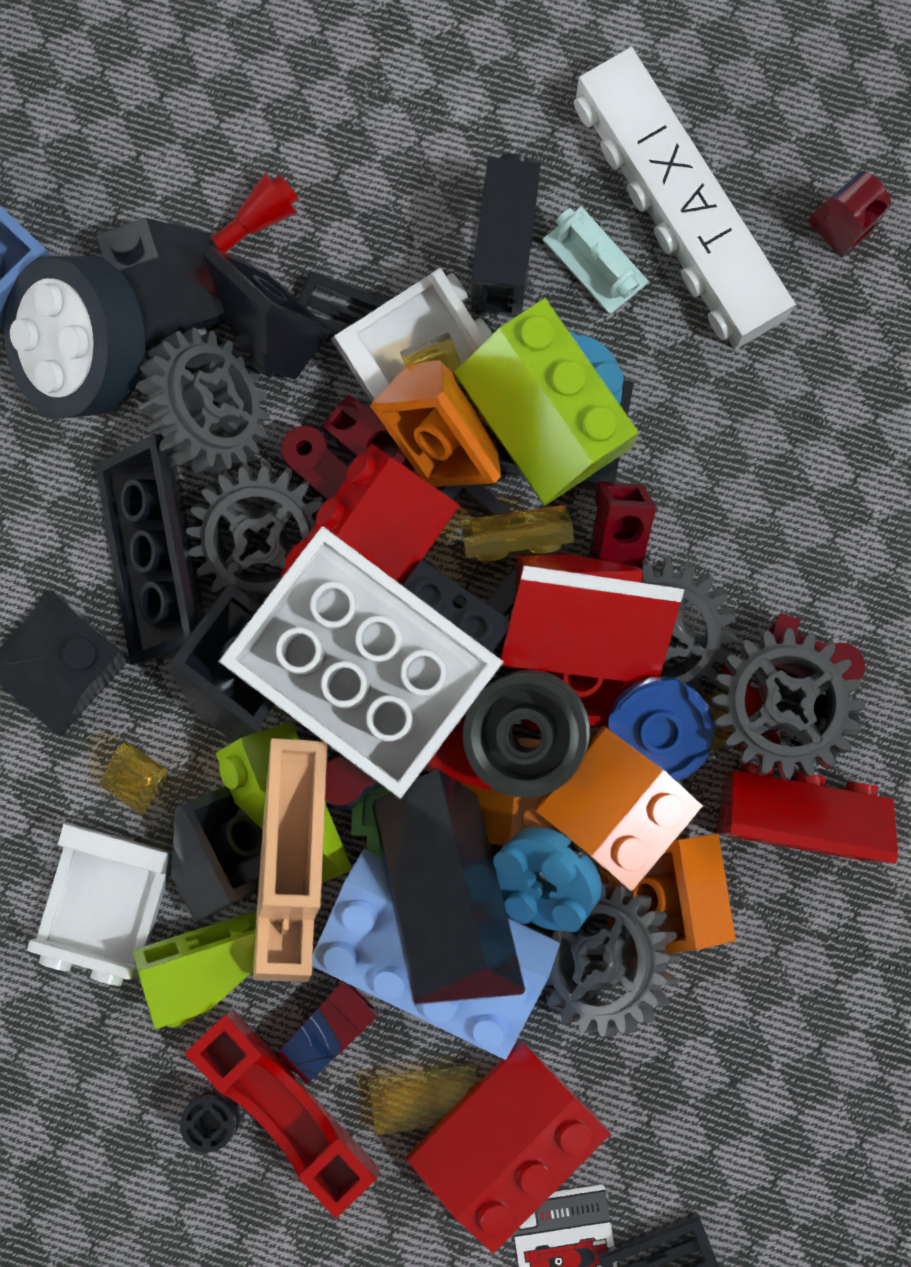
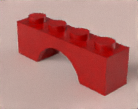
[184,1009,380,1219]

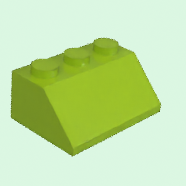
[454,298,639,506]

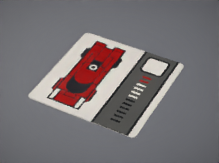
[514,1184,617,1267]

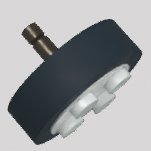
[4,256,145,418]

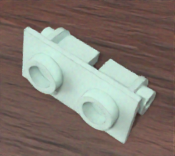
[543,206,649,315]

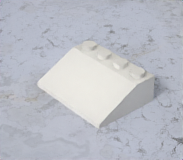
[219,526,503,798]

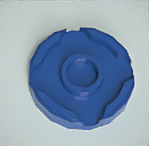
[606,677,715,782]

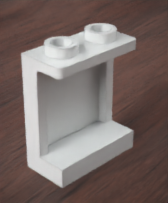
[331,268,492,403]
[27,824,172,986]

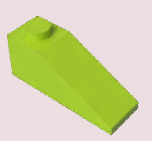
[215,721,352,884]
[131,910,257,1030]

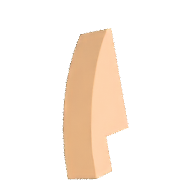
[253,739,327,982]

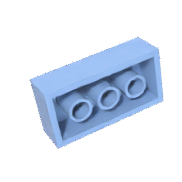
[312,849,560,1060]

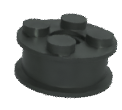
[463,670,590,798]

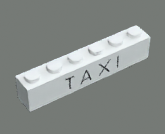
[574,47,796,350]

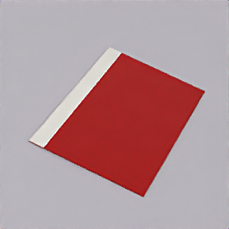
[500,566,684,682]

